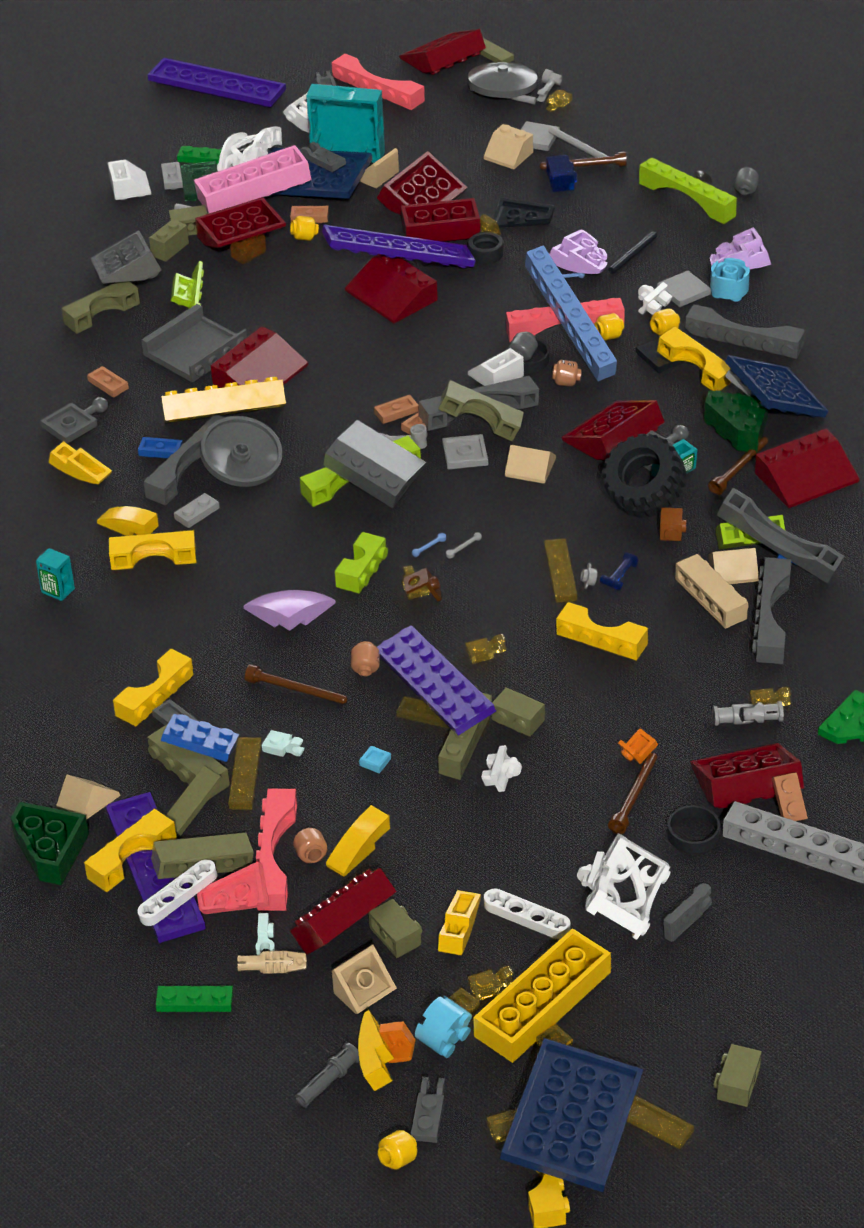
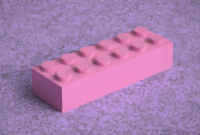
[194,145,311,214]

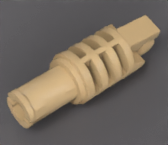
[237,951,307,974]

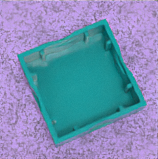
[306,84,385,163]

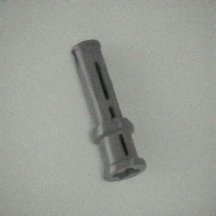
[295,1043,360,1108]

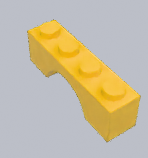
[657,327,731,391]
[109,530,196,570]
[556,602,648,661]
[113,649,194,726]
[84,809,177,892]
[528,1171,570,1228]

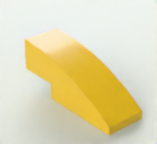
[48,441,112,484]
[97,506,159,536]
[326,805,390,877]
[438,890,481,955]
[358,1010,394,1091]

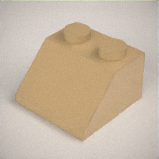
[484,124,533,169]

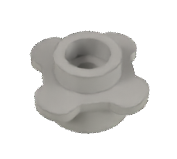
[580,563,597,589]

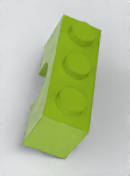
[715,515,785,549]
[335,532,388,593]

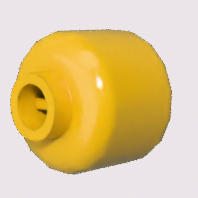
[290,216,319,241]
[650,309,680,336]
[594,313,624,340]
[378,1130,417,1170]

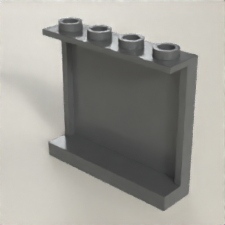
[142,304,247,382]

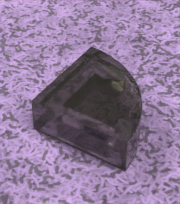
[694,170,712,185]

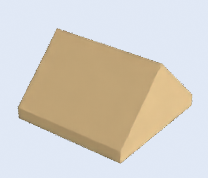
[360,148,399,188]
[505,445,556,484]
[708,548,759,584]
[56,774,120,820]
[332,945,397,1014]

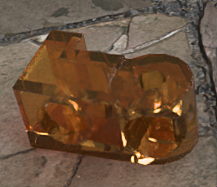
[230,234,266,264]

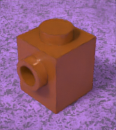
[660,508,686,541]

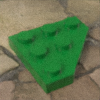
[818,689,864,744]

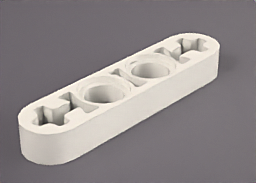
[138,860,217,926]
[484,889,570,939]

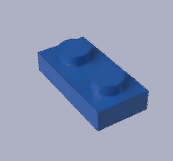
[138,437,183,459]

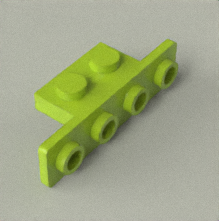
[171,261,204,309]

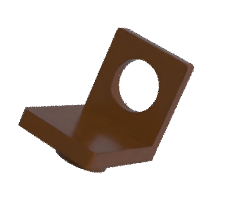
[404,568,442,602]

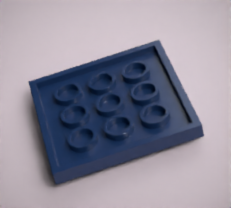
[725,355,828,418]

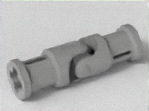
[712,701,784,726]

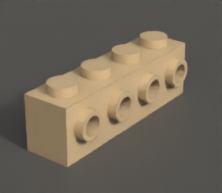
[675,554,749,629]

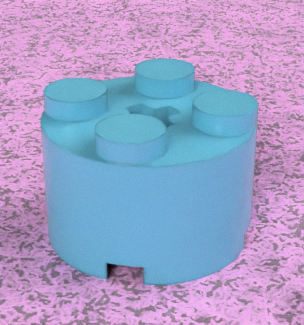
[710,258,750,302]
[415,996,472,1058]

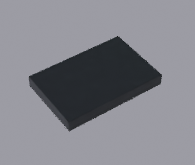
[636,328,707,373]

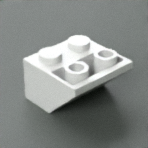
[108,159,151,200]
[468,348,524,386]

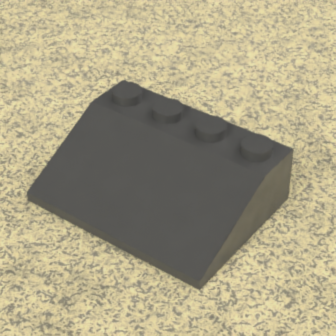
[91,230,162,283]
[323,420,426,508]

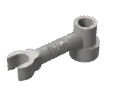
[537,69,562,102]
[380,424,428,449]

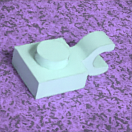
[262,730,304,757]
[256,913,275,955]

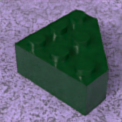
[704,391,768,453]
[11,802,89,885]

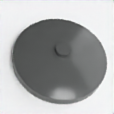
[468,62,537,98]
[200,416,282,487]

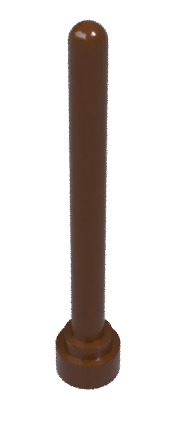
[539,152,627,170]
[708,437,768,495]
[245,664,347,704]
[608,753,657,834]

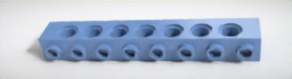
[525,245,617,381]

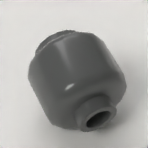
[734,167,759,195]
[509,331,538,361]

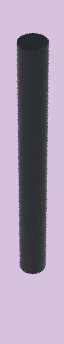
[608,231,657,274]

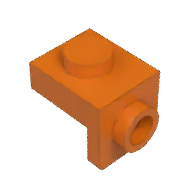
[618,728,658,764]
[379,1021,416,1063]

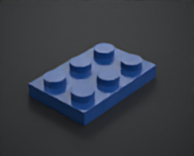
[161,714,239,762]

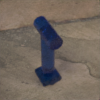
[600,552,639,590]

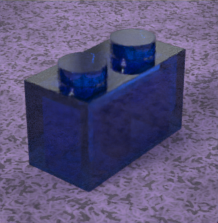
[546,155,577,192]

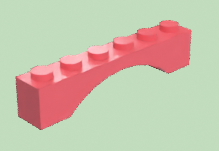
[332,54,425,110]
[506,298,625,342]
[256,789,297,911]

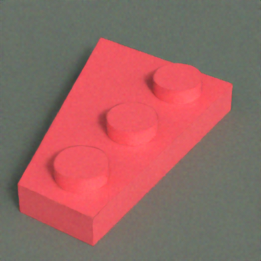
[197,862,269,914]

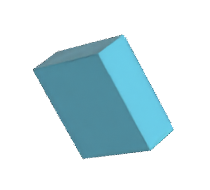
[359,746,391,773]

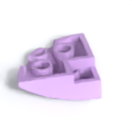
[710,227,771,269]
[549,229,607,274]
[244,590,336,631]

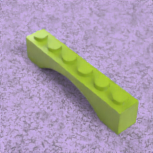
[639,157,737,224]
[300,435,421,507]

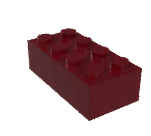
[401,198,480,242]
[290,868,397,955]

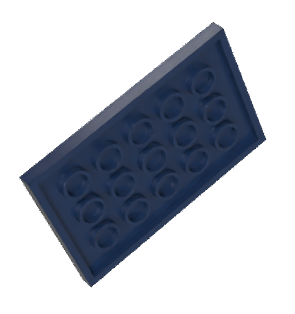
[268,148,373,199]
[500,1038,643,1192]

